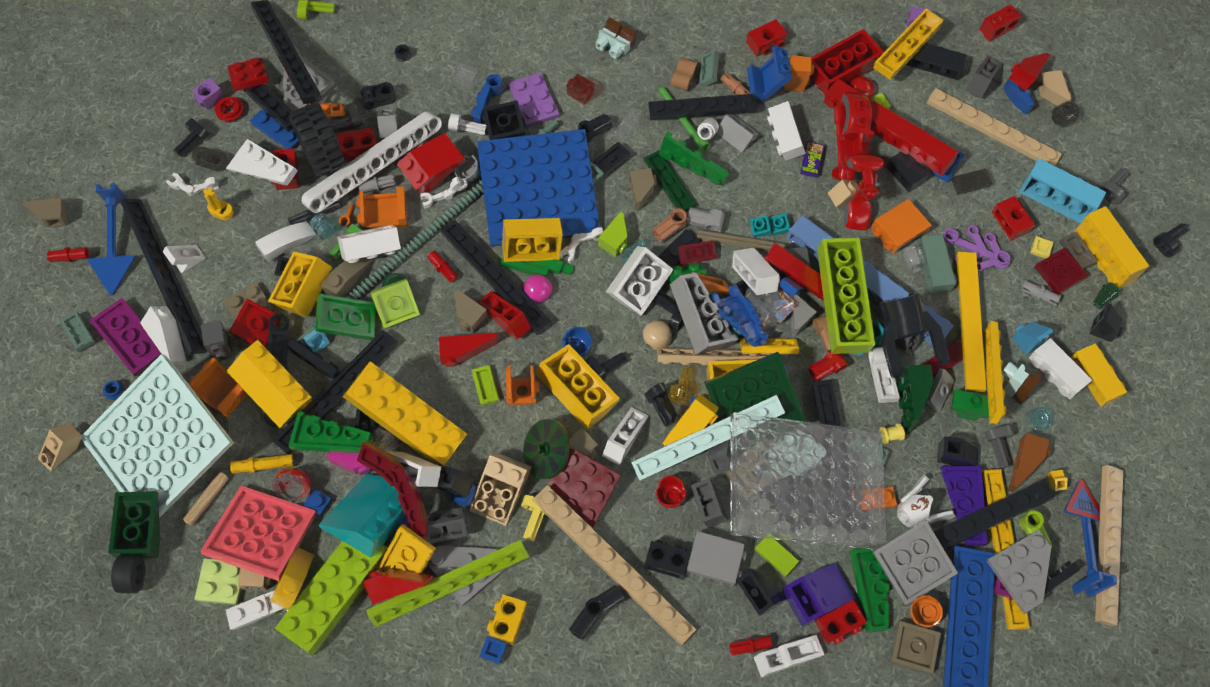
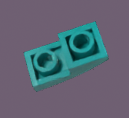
[750,213,790,237]

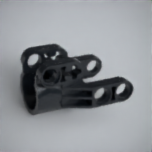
[878,292,950,379]

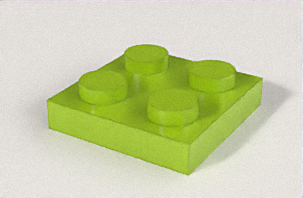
[370,279,420,329]

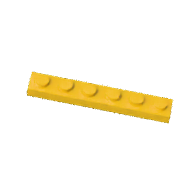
[984,321,1006,424]

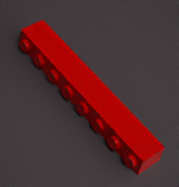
[823,79,958,176]

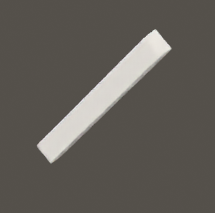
[301,112,442,213]

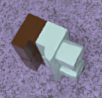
[596,17,637,59]
[1002,362,1042,405]

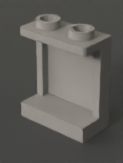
[685,531,747,588]

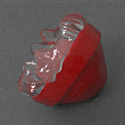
[272,468,312,504]

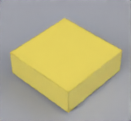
[1030,236,1054,259]

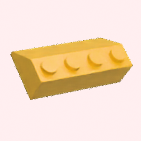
[227,340,312,429]
[536,344,620,430]

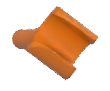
[339,204,354,228]

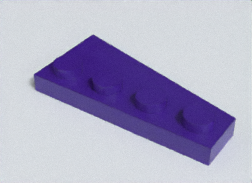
[940,466,987,546]

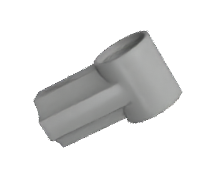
[686,207,725,233]

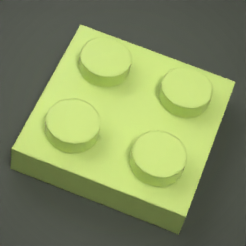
[195,558,241,605]

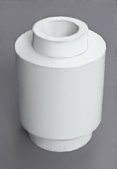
[697,118,719,140]

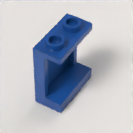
[747,45,792,102]

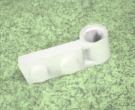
[869,347,900,403]
[226,591,291,631]

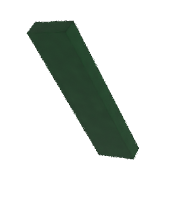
[644,150,696,212]

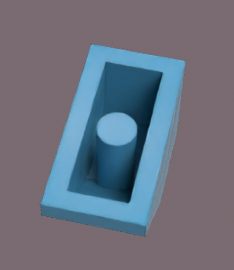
[1012,322,1053,356]

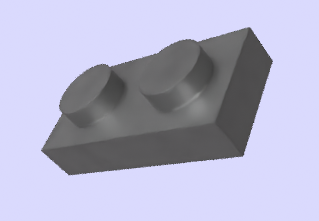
[1059,232,1097,270]

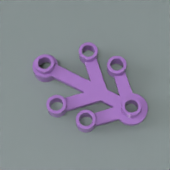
[943,225,1011,274]

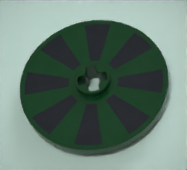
[523,419,570,479]

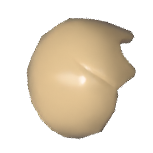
[643,320,673,350]

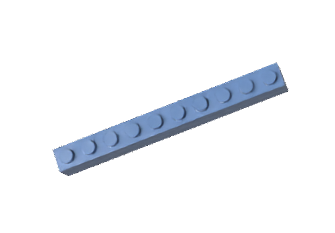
[786,216,954,345]

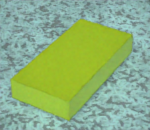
[471,365,500,406]
[754,534,799,577]

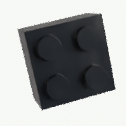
[483,100,526,140]

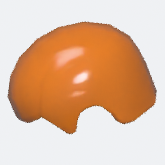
[910,595,943,628]

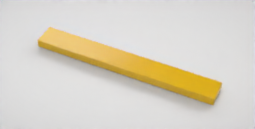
[956,252,986,392]
[982,469,1030,630]

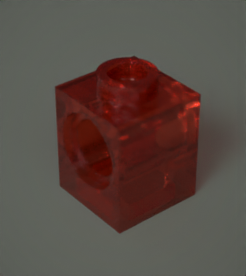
[566,74,595,105]

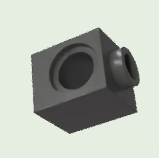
[708,439,736,473]

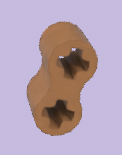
[670,57,698,91]

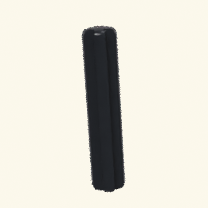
[288,199,341,225]

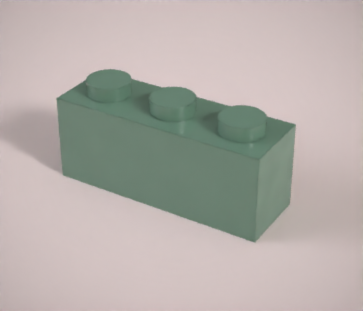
[917,235,957,294]

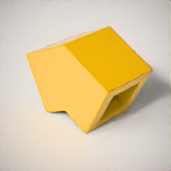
[1047,470,1067,491]

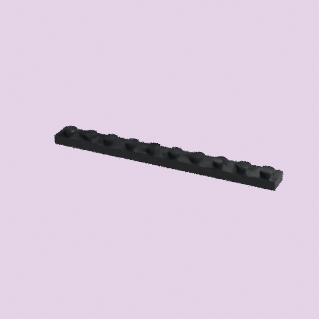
[251,0,322,104]
[121,199,207,355]

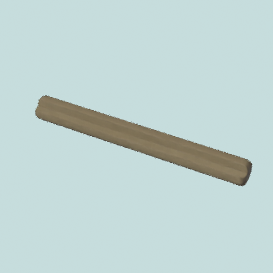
[696,229,787,252]

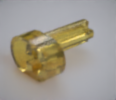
[668,366,694,407]

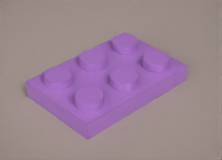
[508,73,559,128]

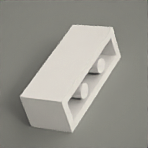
[767,101,806,161]
[337,225,401,263]
[732,248,780,295]
[1029,338,1092,399]
[385,451,441,487]

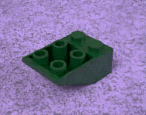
[896,365,933,434]

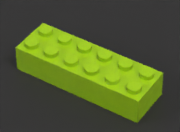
[817,238,875,354]
[275,541,388,657]

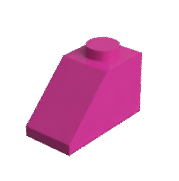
[326,452,371,475]

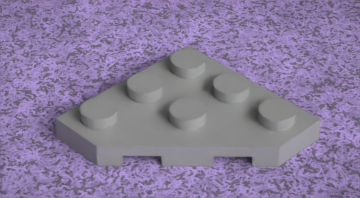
[283,55,335,111]
[987,530,1051,614]
[427,545,510,606]

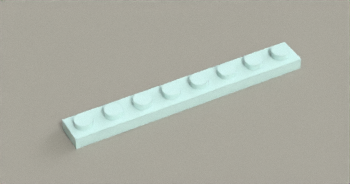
[631,395,785,480]

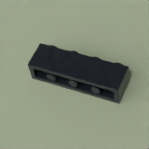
[906,43,967,80]

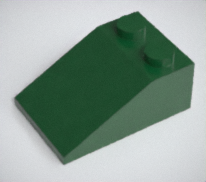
[108,491,160,558]

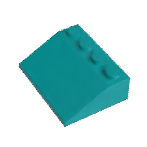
[319,474,420,558]

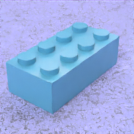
[1019,158,1106,224]

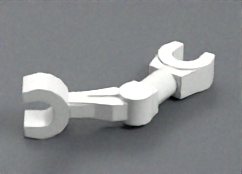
[166,173,219,196]
[420,177,468,208]
[560,227,603,264]

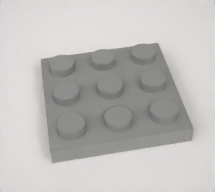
[872,519,958,605]

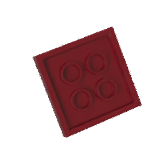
[548,446,622,529]

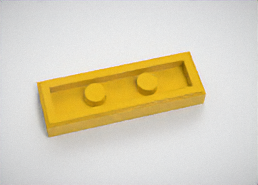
[740,338,799,354]

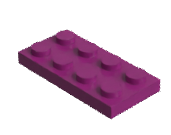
[89,298,161,377]

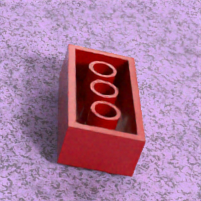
[810,29,884,95]

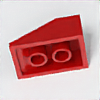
[397,133,466,193]

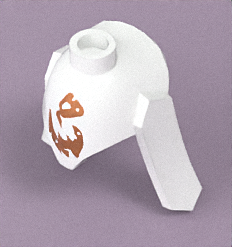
[897,474,956,527]

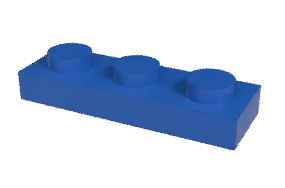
[249,109,299,149]

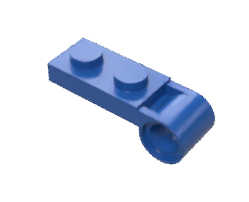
[471,74,503,124]

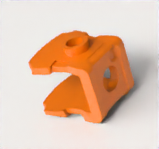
[505,365,539,405]

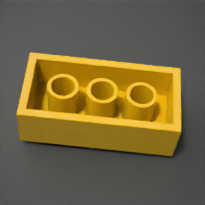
[1075,206,1149,290]

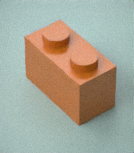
[783,55,814,91]

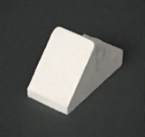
[163,245,206,273]

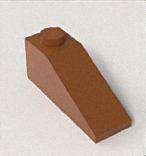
[1008,433,1051,493]

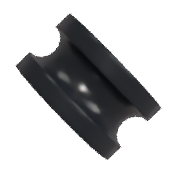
[395,44,411,62]

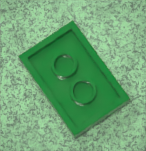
[315,293,375,340]

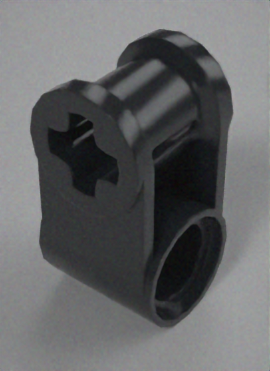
[360,82,396,110]

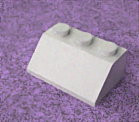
[606,246,673,316]

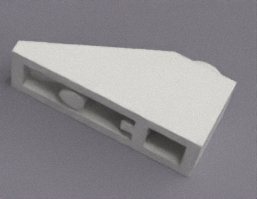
[140,306,186,364]
[602,407,648,466]

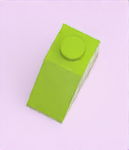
[598,211,628,257]

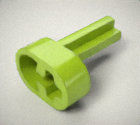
[297,0,335,20]

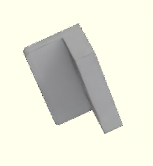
[716,114,760,152]

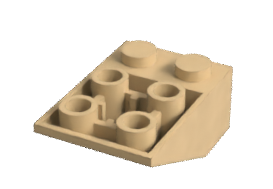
[469,452,532,526]

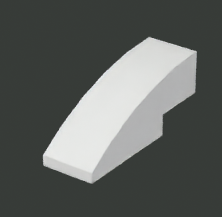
[255,221,317,262]
[753,635,824,678]

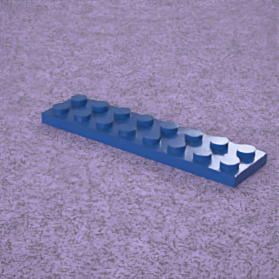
[943,546,995,687]

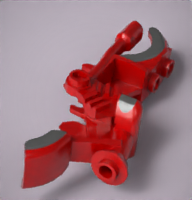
[832,92,884,231]

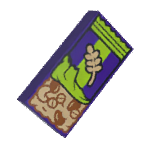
[800,141,824,178]

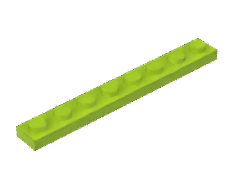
[366,540,529,627]

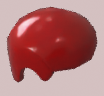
[848,76,875,98]
[656,475,687,508]

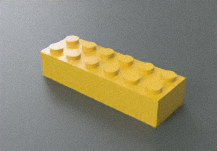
[343,362,467,466]

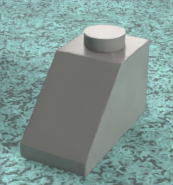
[377,108,398,139]

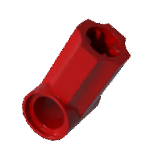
[808,351,849,382]

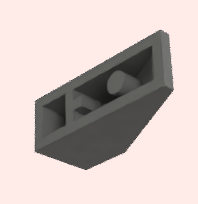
[966,55,1003,98]

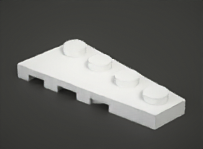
[226,139,298,185]

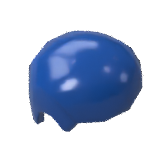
[562,326,592,357]

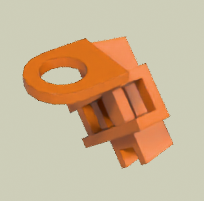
[314,102,346,118]

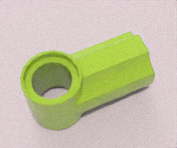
[1019,510,1053,548]

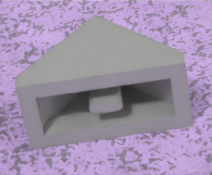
[791,294,816,336]

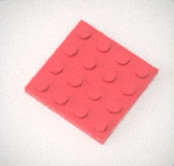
[201,486,316,581]

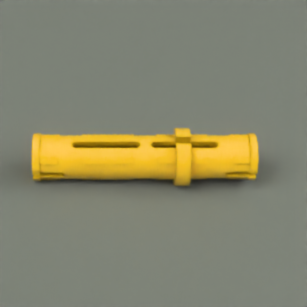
[230,454,294,474]

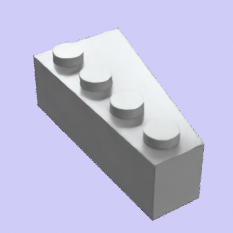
[670,273,738,355]

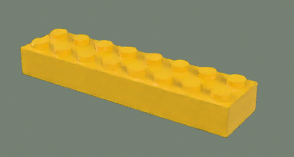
[873,8,944,80]

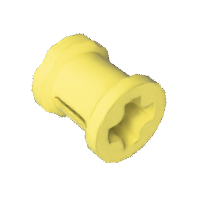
[879,423,905,444]

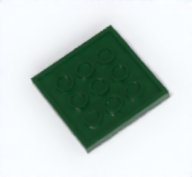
[704,352,807,454]

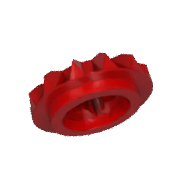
[214,97,244,123]

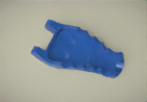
[709,284,769,347]

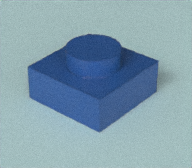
[450,484,477,506]
[303,489,332,517]
[479,636,507,665]

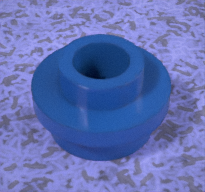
[103,381,124,400]

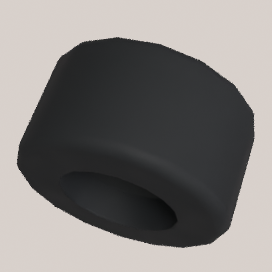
[111,555,145,593]

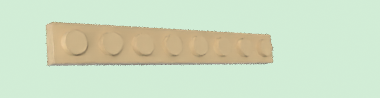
[927,88,1062,166]
[1095,465,1123,626]

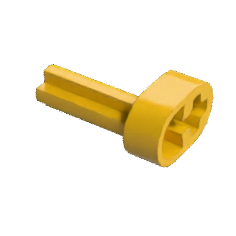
[203,187,234,221]

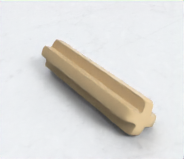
[183,472,228,526]

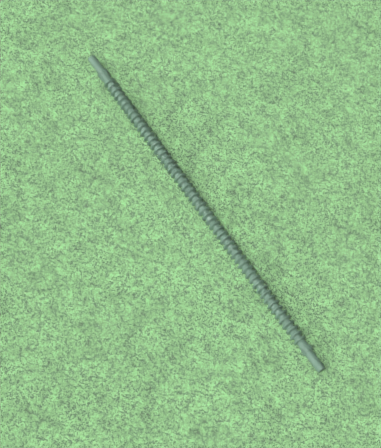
[297,119,559,343]

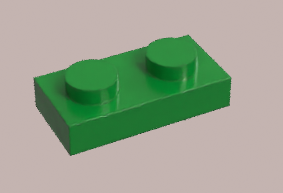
[667,263,707,283]

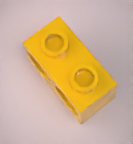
[487,594,527,646]

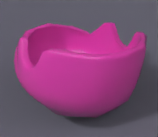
[523,274,553,303]

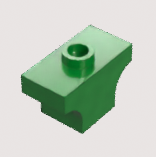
[951,389,989,421]

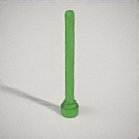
[659,87,710,153]

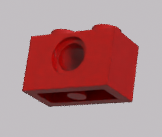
[746,19,788,57]
[992,196,1035,241]

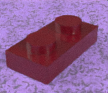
[678,240,717,265]

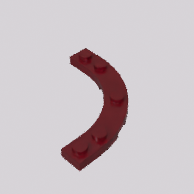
[357,441,428,542]

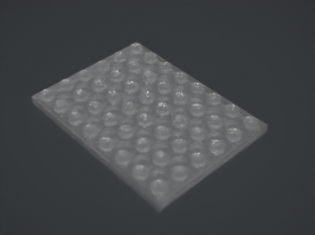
[731,413,887,550]

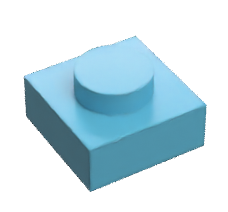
[303,329,330,352]

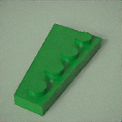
[289,411,372,454]
[849,548,889,633]

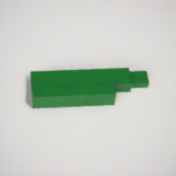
[501,258,574,277]

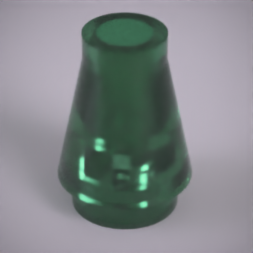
[1092,282,1120,310]

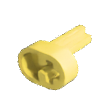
[521,495,546,542]

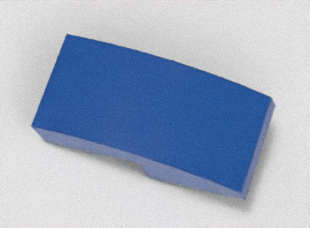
[1003,79,1034,114]
[779,277,805,296]

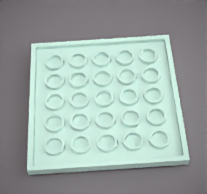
[81,354,234,518]

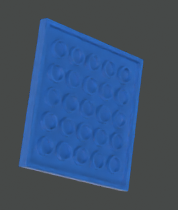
[477,129,600,247]

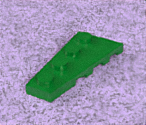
[659,131,729,186]

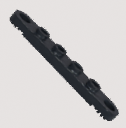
[264,313,289,427]

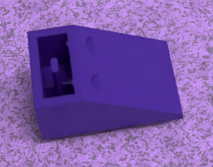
[782,563,856,628]

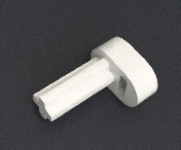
[448,113,487,136]

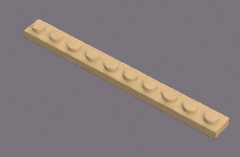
[533,485,696,645]

